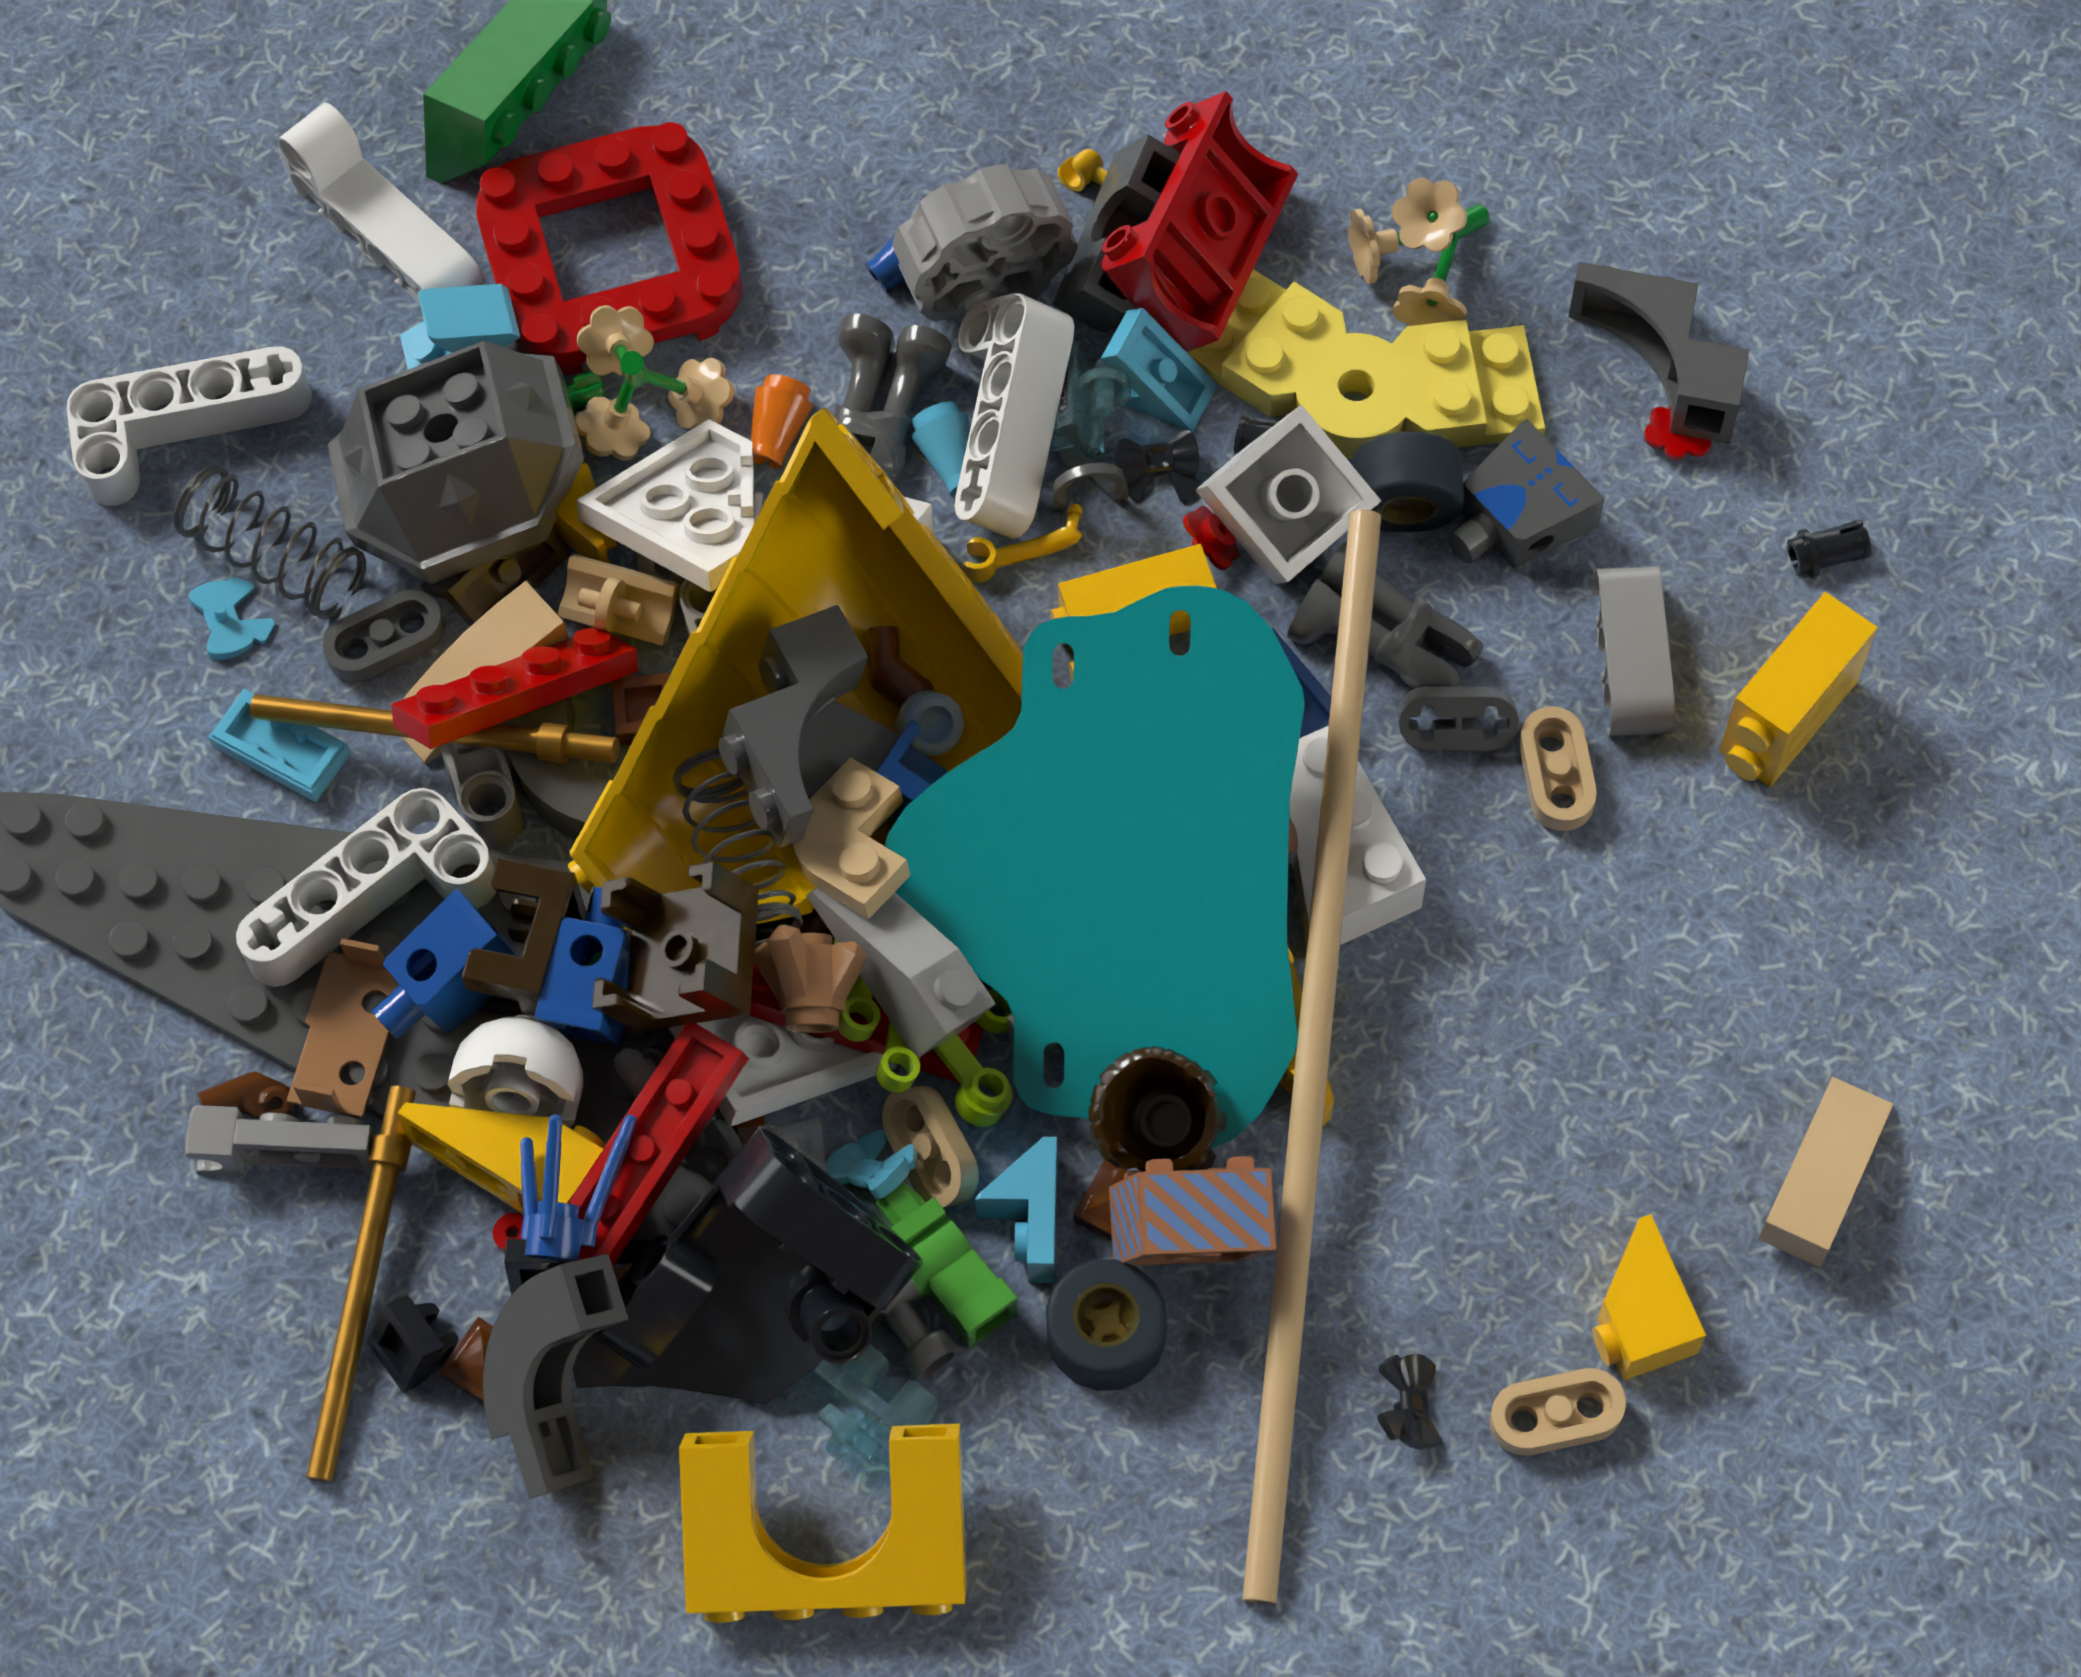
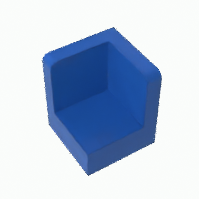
[876,720,948,824]

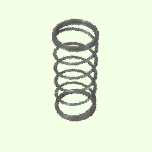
[174,465,367,620]
[673,747,803,953]

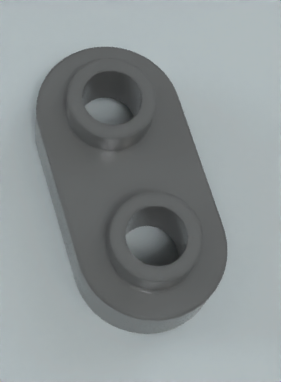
[322,589,445,682]

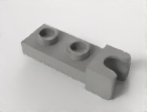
[185,1105,374,1176]

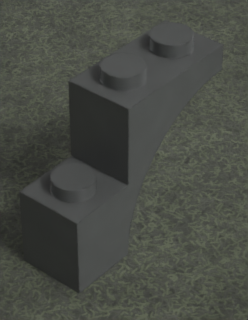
[1568,262,1749,444]
[719,605,868,848]

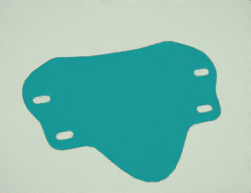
[885,585,1305,1149]

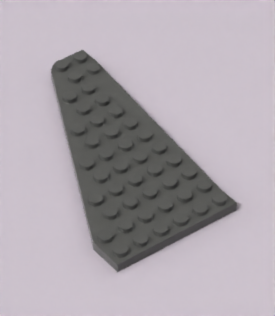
[0,792,720,1242]

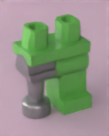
[872,1181,1018,1382]

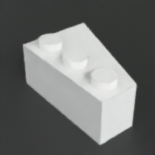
[1289,726,1426,949]

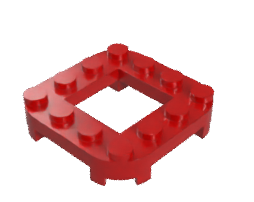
[476,122,743,375]

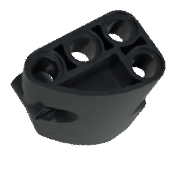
[572,1126,923,1405]

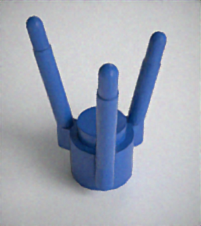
[520,1114,637,1262]

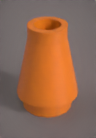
[751,374,813,469]

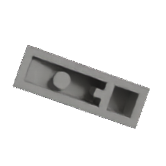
[807,888,996,1059]

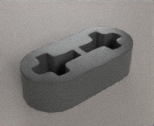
[1397,686,1519,751]

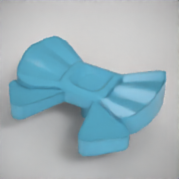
[189,577,275,660]
[823,1129,918,1199]

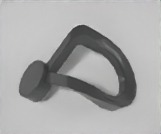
[1052,436,1129,511]

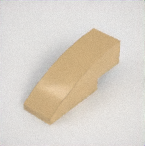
[401,581,569,765]
[1758,1076,1893,1268]

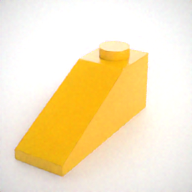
[397,1102,606,1213]

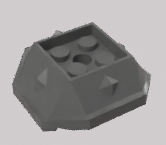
[328,341,584,584]

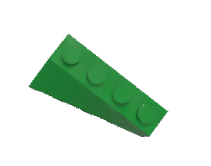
[423,0,611,183]

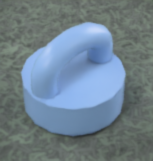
[894,690,964,756]

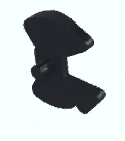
[1115,430,1200,503]
[1377,1354,1443,1450]

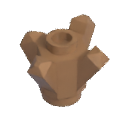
[754,925,868,1033]

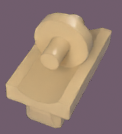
[558,554,680,646]

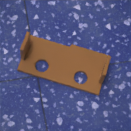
[286,938,399,1119]

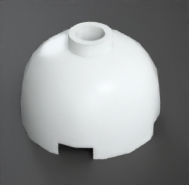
[447,1015,583,1127]

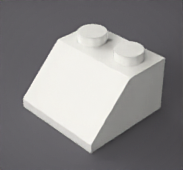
[1196,405,1381,584]

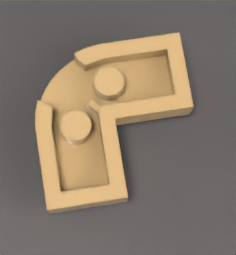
[793,757,911,920]

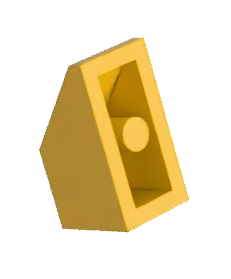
[1592,1214,1706,1380]

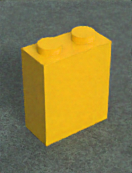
[1719,592,1878,787]

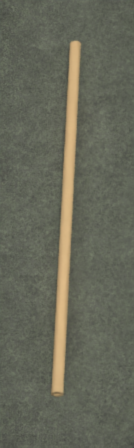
[1242,509,1381,1605]

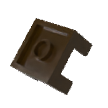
[461,858,587,1025]
[592,862,759,1032]

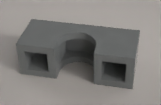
[1052,134,1181,332]

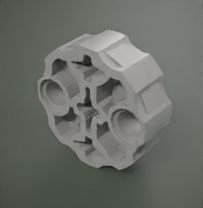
[892,164,1078,323]

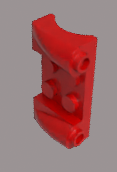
[1102,91,1298,352]

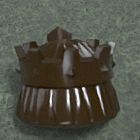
[1088,1046,1227,1171]

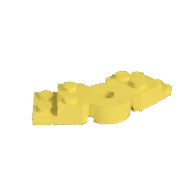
[1187,269,1545,459]

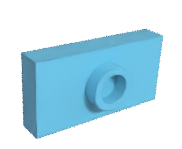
[208,689,351,803]

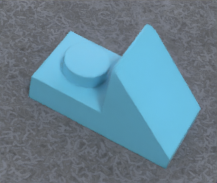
[400,284,520,370]
[1101,308,1218,432]
[975,1137,1058,1283]

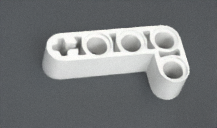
[277,102,485,304]
[955,293,1074,539]
[67,346,312,506]
[236,788,496,987]

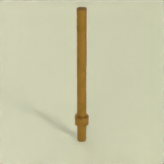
[250,694,620,763]
[306,1086,416,1483]

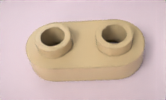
[1519,706,1597,831]
[882,1085,979,1208]
[1489,1368,1626,1456]

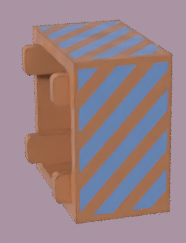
[1109,1156,1277,1266]

